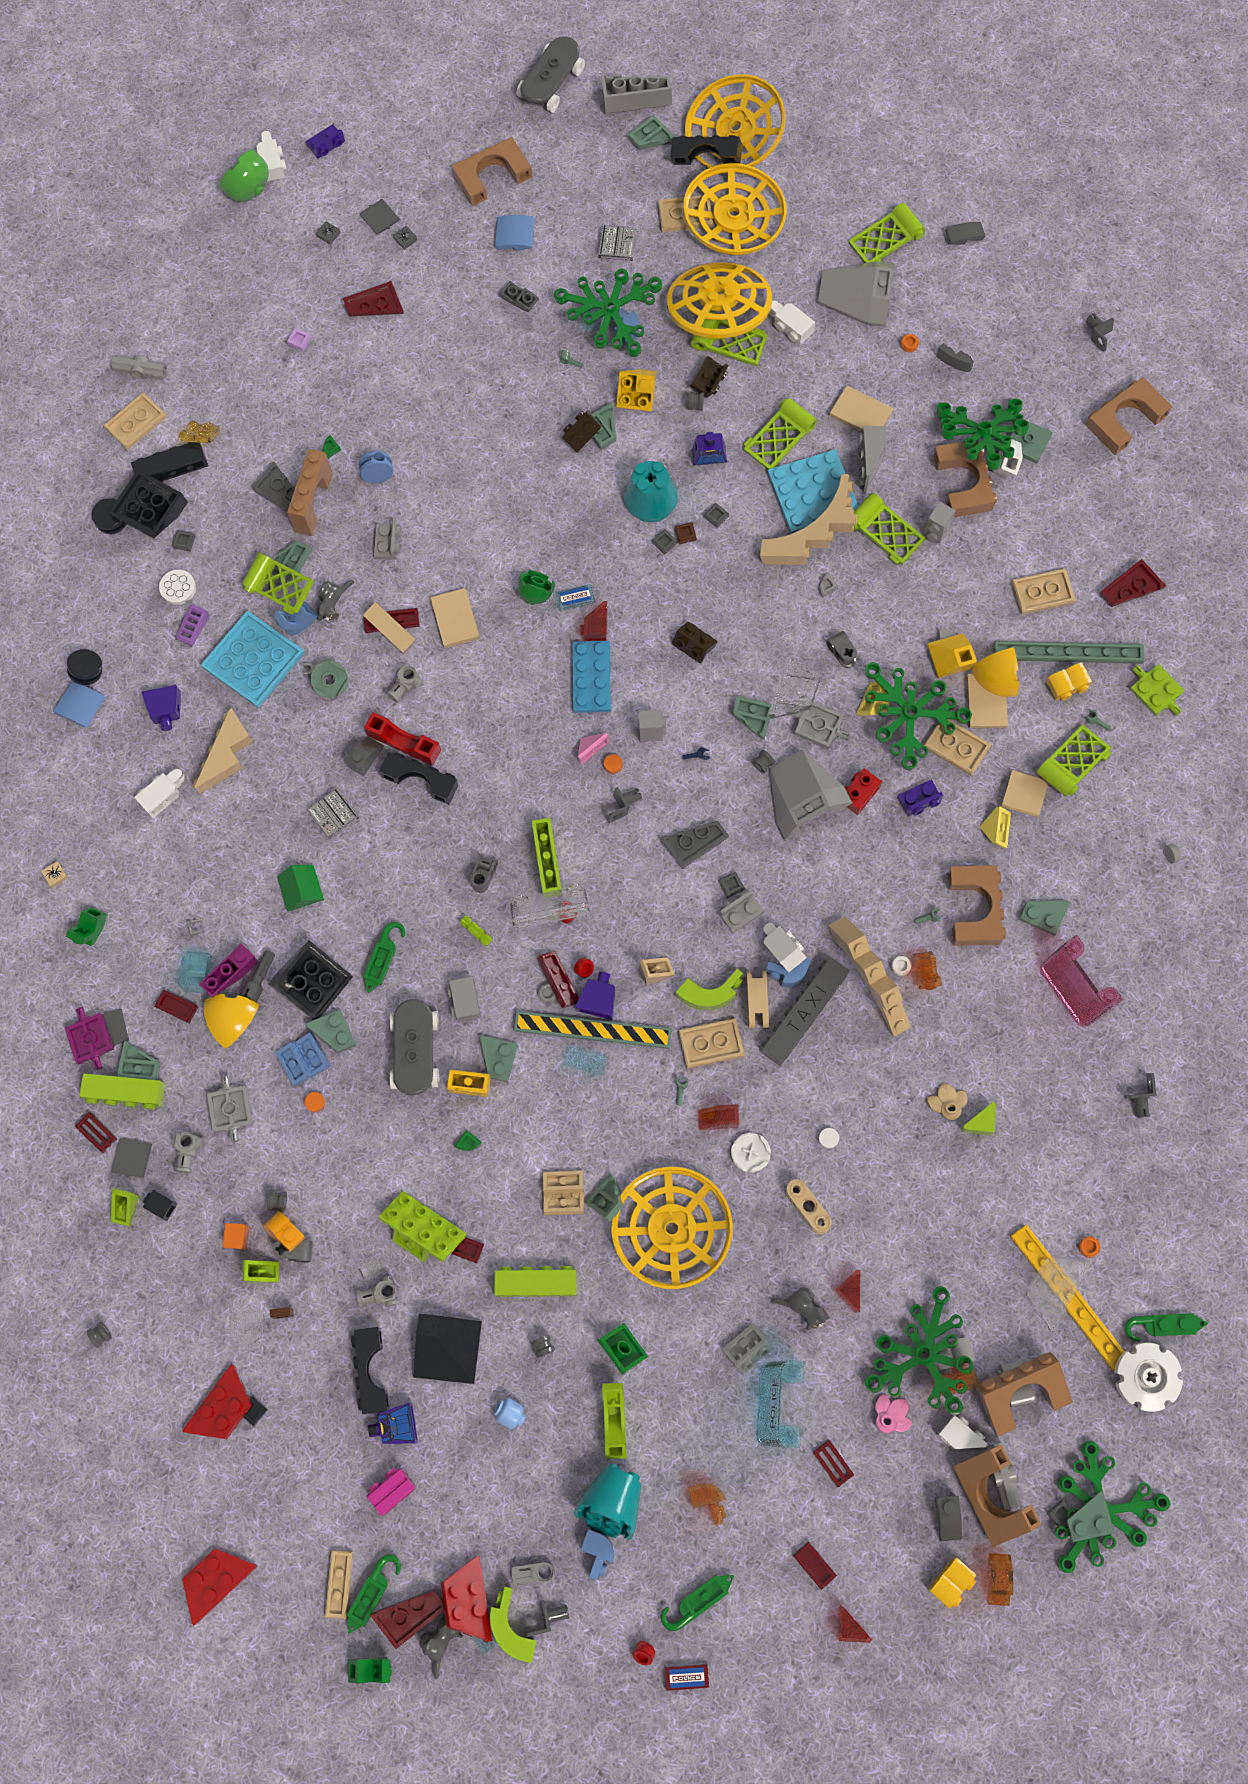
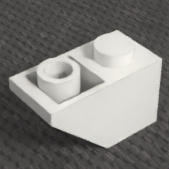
[992,439,1023,477]
[937,1415,987,1449]

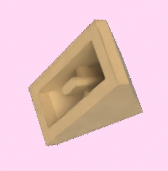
[640,958,675,985]

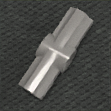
[112,355,168,379]
[986,1442,1022,1510]

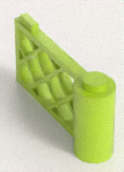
[848,203,926,263]
[691,311,768,366]
[743,398,818,470]
[853,493,926,565]
[242,552,314,615]
[1036,724,1112,797]

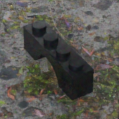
[670,135,743,165]
[379,752,459,805]
[351,1327,389,1415]

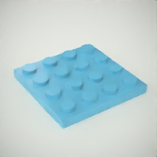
[768,449,858,534]
[201,610,305,708]

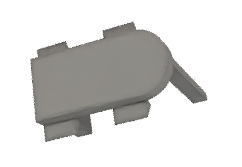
[186,918,204,938]

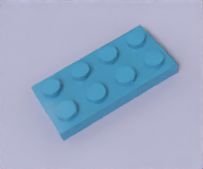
[573,641,611,713]

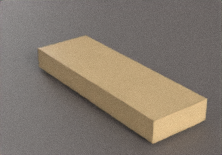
[363,602,416,654]
[325,1550,353,1619]

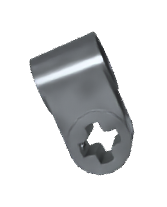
[826,631,857,668]
[471,854,498,893]
[272,1240,313,1263]

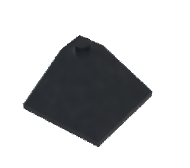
[108,469,188,539]
[268,940,353,1020]
[413,1314,482,1384]

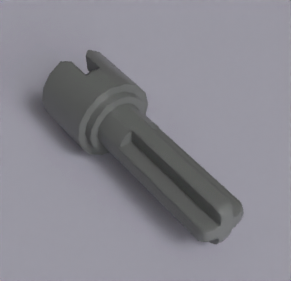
[239,950,275,1003]

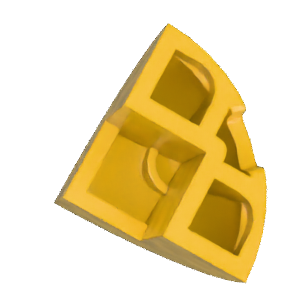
[971,647,1019,697]
[204,994,259,1049]

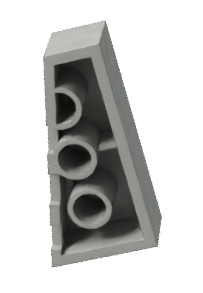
[600,73,672,113]

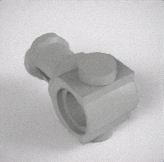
[385,664,423,703]
[172,1132,203,1173]
[356,1276,399,1308]

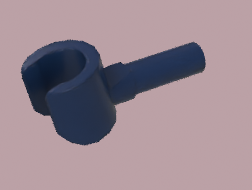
[683,748,710,760]

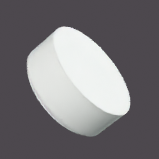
[891,956,911,976]
[819,1128,839,1149]

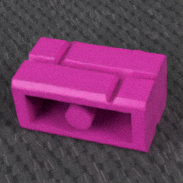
[367,1467,417,1516]

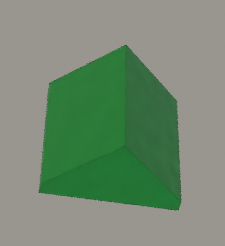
[277,865,324,912]
[598,1323,648,1376]

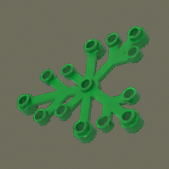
[554,269,662,357]
[936,398,1029,470]
[865,662,972,771]
[865,1286,974,1415]
[1054,1441,1170,1573]

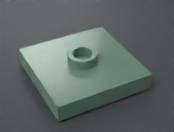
[1010,422,1053,464]

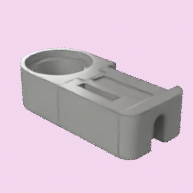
[512,1562,555,1587]

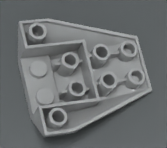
[818,261,894,326]
[770,749,852,841]

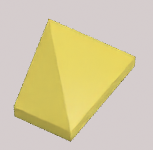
[856,682,889,716]
[980,806,1011,849]

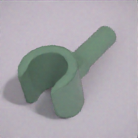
[560,350,583,368]
[1086,710,1111,731]
[914,908,943,924]
[676,1076,688,1105]

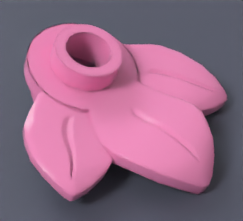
[875,1394,912,1433]

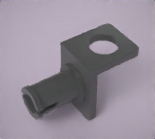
[1086,313,1114,352]
[607,787,642,823]
[1125,1073,1157,1118]
[524,1601,569,1637]

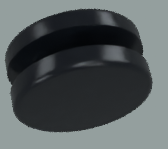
[92,498,127,534]
[67,649,102,685]

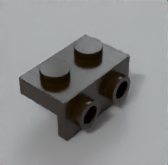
[690,356,729,398]
[562,409,602,453]
[672,621,718,663]

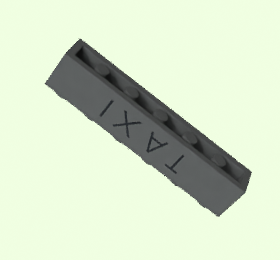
[761,957,850,1067]

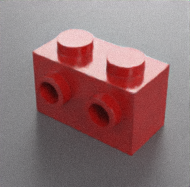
[844,768,882,815]

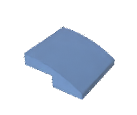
[495,215,535,251]
[53,681,106,728]
[276,1032,331,1086]

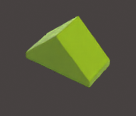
[961,1102,996,1135]
[111,1188,140,1227]
[242,1260,279,1284]

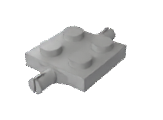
[789,700,850,749]
[207,1076,253,1143]

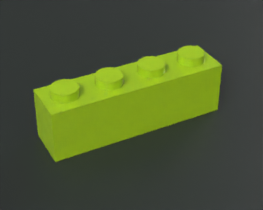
[532,818,563,899]
[79,1073,165,1110]
[495,1266,577,1297]

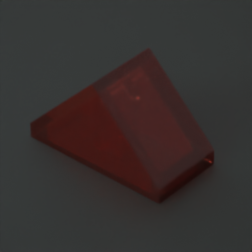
[834,1270,861,1313]
[837,1605,872,1643]

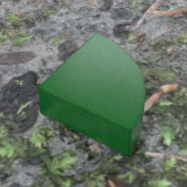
[323,435,341,459]
[454,1131,482,1151]

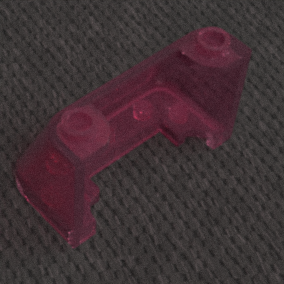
[1040,935,1124,1027]

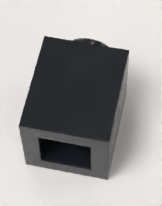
[143,1190,178,1221]

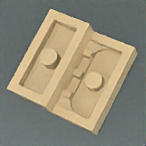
[1001,770,1048,817]
[543,1170,584,1216]

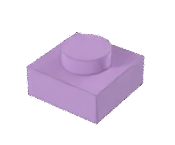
[287,328,311,352]

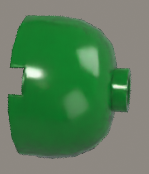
[517,570,555,605]

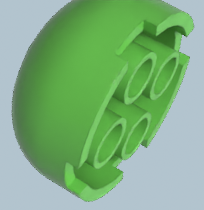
[220,150,269,202]

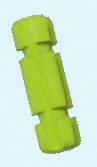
[460,915,492,946]

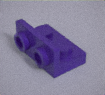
[305,124,345,159]
[897,779,943,816]

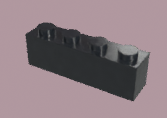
[131,440,209,482]

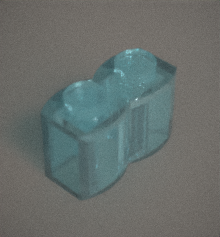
[178,951,212,994]

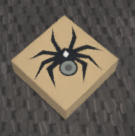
[41,861,68,888]

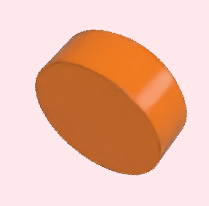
[901,334,919,352]
[604,754,623,774]
[305,1092,325,1113]
[1079,1236,1100,1258]

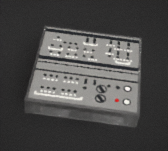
[598,225,637,261]
[306,788,360,839]

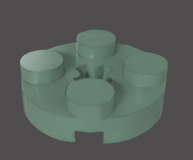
[311,661,348,698]

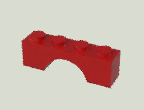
[364,712,441,766]

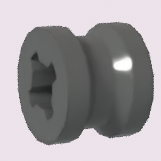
[688,391,704,411]
[751,750,775,774]
[267,1190,287,1212]
[86,1322,112,1348]
[531,1335,555,1358]

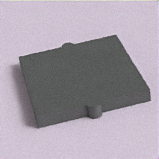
[360,199,400,235]
[103,1009,129,1047]
[111,1138,152,1178]

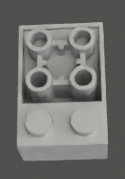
[858,426,887,493]

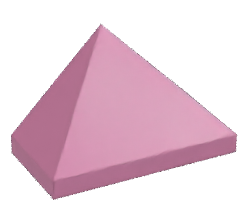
[578,733,609,765]

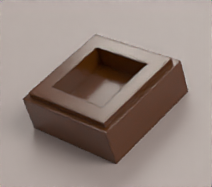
[675,522,697,545]
[269,1307,294,1319]

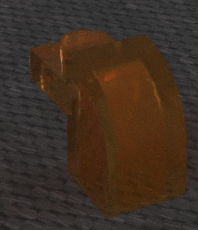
[913,951,942,990]
[688,1483,726,1526]
[987,1553,1013,1606]

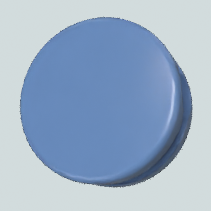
[358,451,393,483]

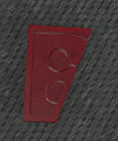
[342,281,404,317]
[1100,559,1166,607]
[370,1589,444,1649]

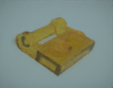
[179,421,220,443]

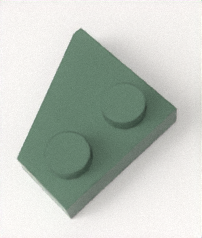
[628,115,675,150]
[591,403,616,450]
[273,541,313,579]
[733,696,774,740]
[1019,901,1070,936]
[306,1009,356,1053]
[480,1035,518,1083]
[117,1041,161,1080]
[585,1173,623,1222]
[1066,1491,1114,1542]

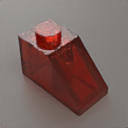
[581,601,608,641]
[698,1104,740,1130]

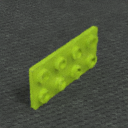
[379,1191,466,1262]

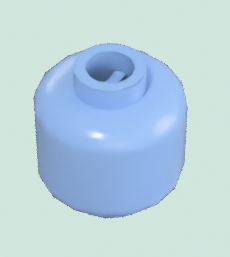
[493,1398,525,1430]

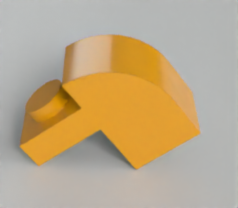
[263,1211,305,1252]

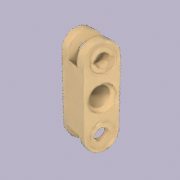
[746,971,769,1028]
[786,1179,832,1234]

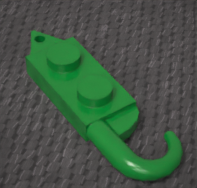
[363,922,405,993]
[1125,1313,1208,1341]
[346,1554,401,1634]
[661,1574,734,1631]

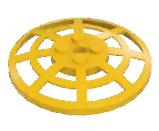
[685,74,786,173]
[683,163,787,255]
[667,262,772,339]
[611,1167,733,1290]

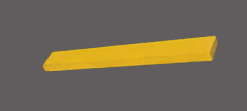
[1010,1224,1124,1372]

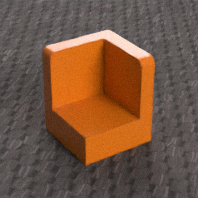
[223,1223,249,1251]

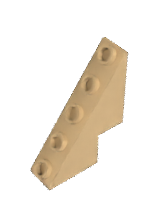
[193,708,252,794]

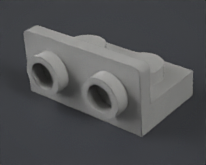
[374,520,402,560]
[720,890,764,934]
[722,1323,772,1374]

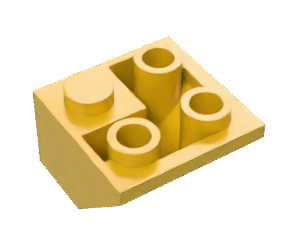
[616,369,657,411]
[927,633,977,679]

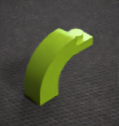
[675,969,743,1010]
[602,1383,627,1459]
[489,1587,536,1663]

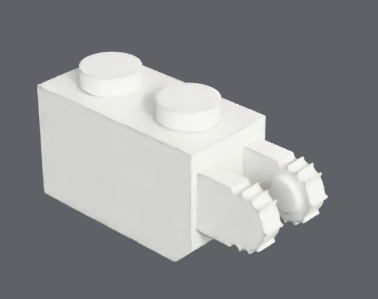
[256,131,287,181]
[769,301,815,345]
[134,769,186,818]
[763,922,807,972]

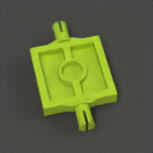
[1130,664,1185,716]

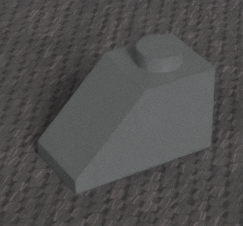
[345,737,384,776]
[934,1495,962,1541]

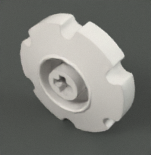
[1114,1343,1183,1411]

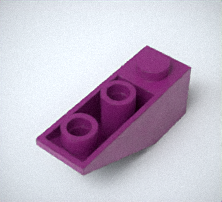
[199,944,258,998]

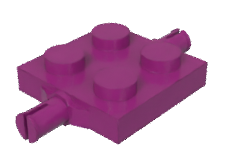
[65,1007,114,1070]

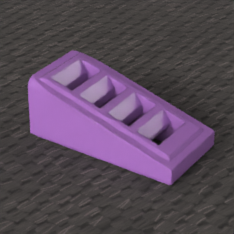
[176,604,210,646]

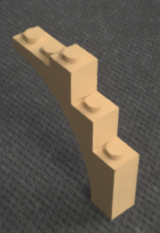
[760,474,857,565]
[828,916,911,1037]

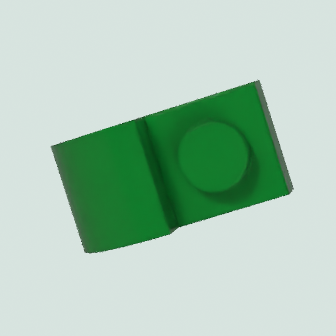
[66,907,107,946]
[348,1657,392,1684]

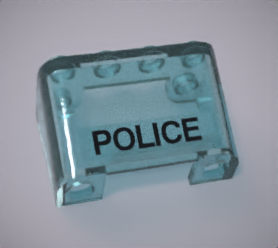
[756,1360,804,1449]

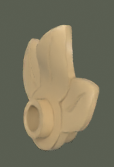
[927,1083,968,1120]

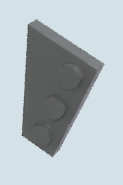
[253,462,295,512]
[660,821,729,869]

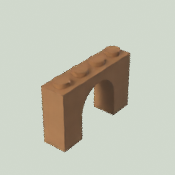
[452,137,532,206]
[1086,377,1172,455]
[933,440,997,517]
[287,449,333,536]
[948,865,1006,946]
[976,1352,1073,1436]
[953,1444,1042,1546]

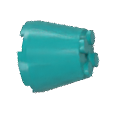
[624,461,678,522]
[574,1464,642,1540]

